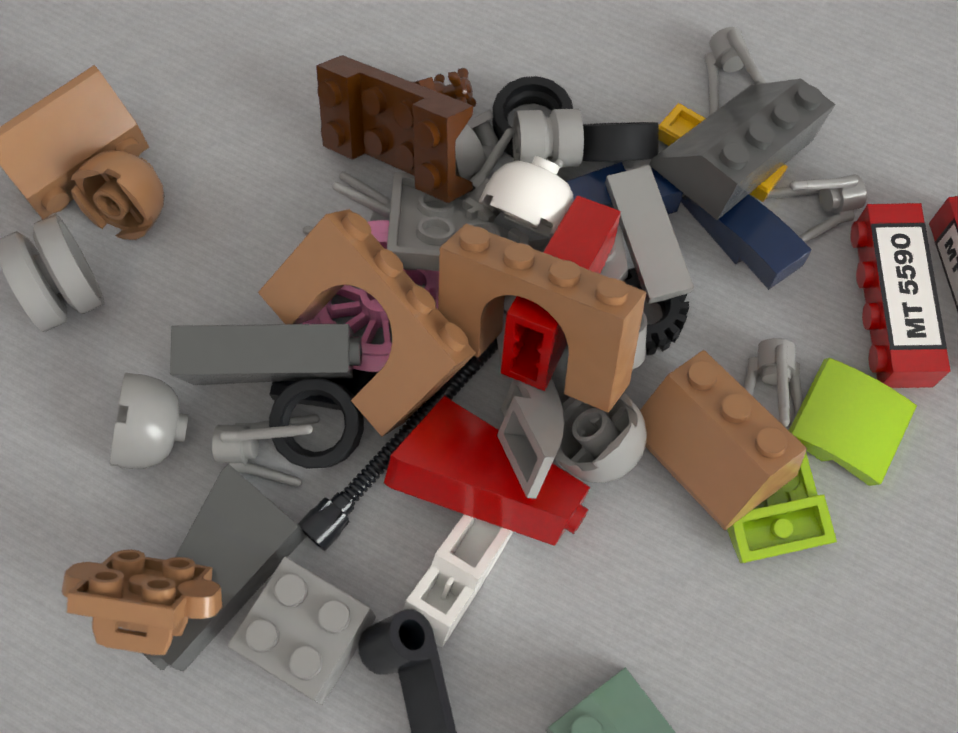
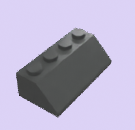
[649,79,835,220]

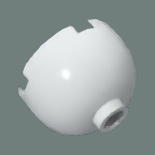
[479,156,574,237]

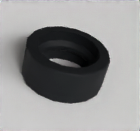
[492,76,573,158]
[582,122,659,162]
[269,378,364,469]

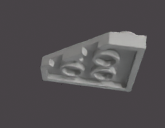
[387,172,529,271]

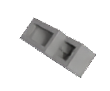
[497,379,564,499]

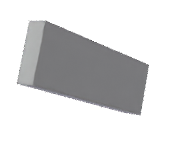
[605,165,694,304]

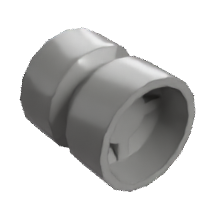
[512,109,584,167]

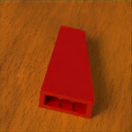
[500,195,621,391]
[383,396,591,546]

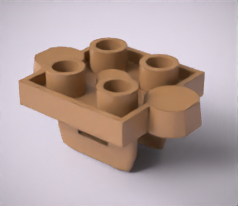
[61,550,222,655]

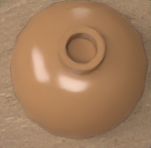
[71,150,165,240]

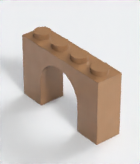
[258,209,476,437]
[438,223,646,413]

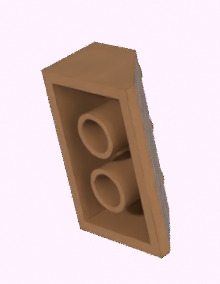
[0,65,149,219]
[640,350,807,530]

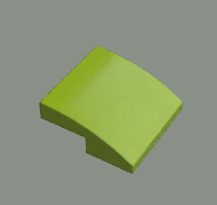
[789,358,917,486]
[727,453,837,563]

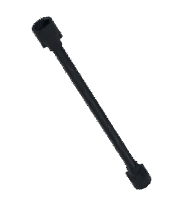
[298,338,498,551]

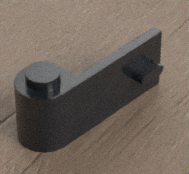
[358,609,457,733]

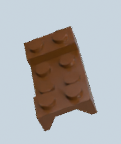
[316,55,473,203]

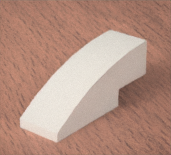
[403,514,513,647]

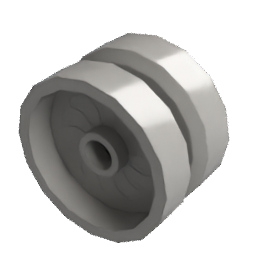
[0,213,105,332]

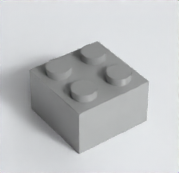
[227,557,376,706]

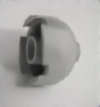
[110,372,188,469]
[555,391,647,483]

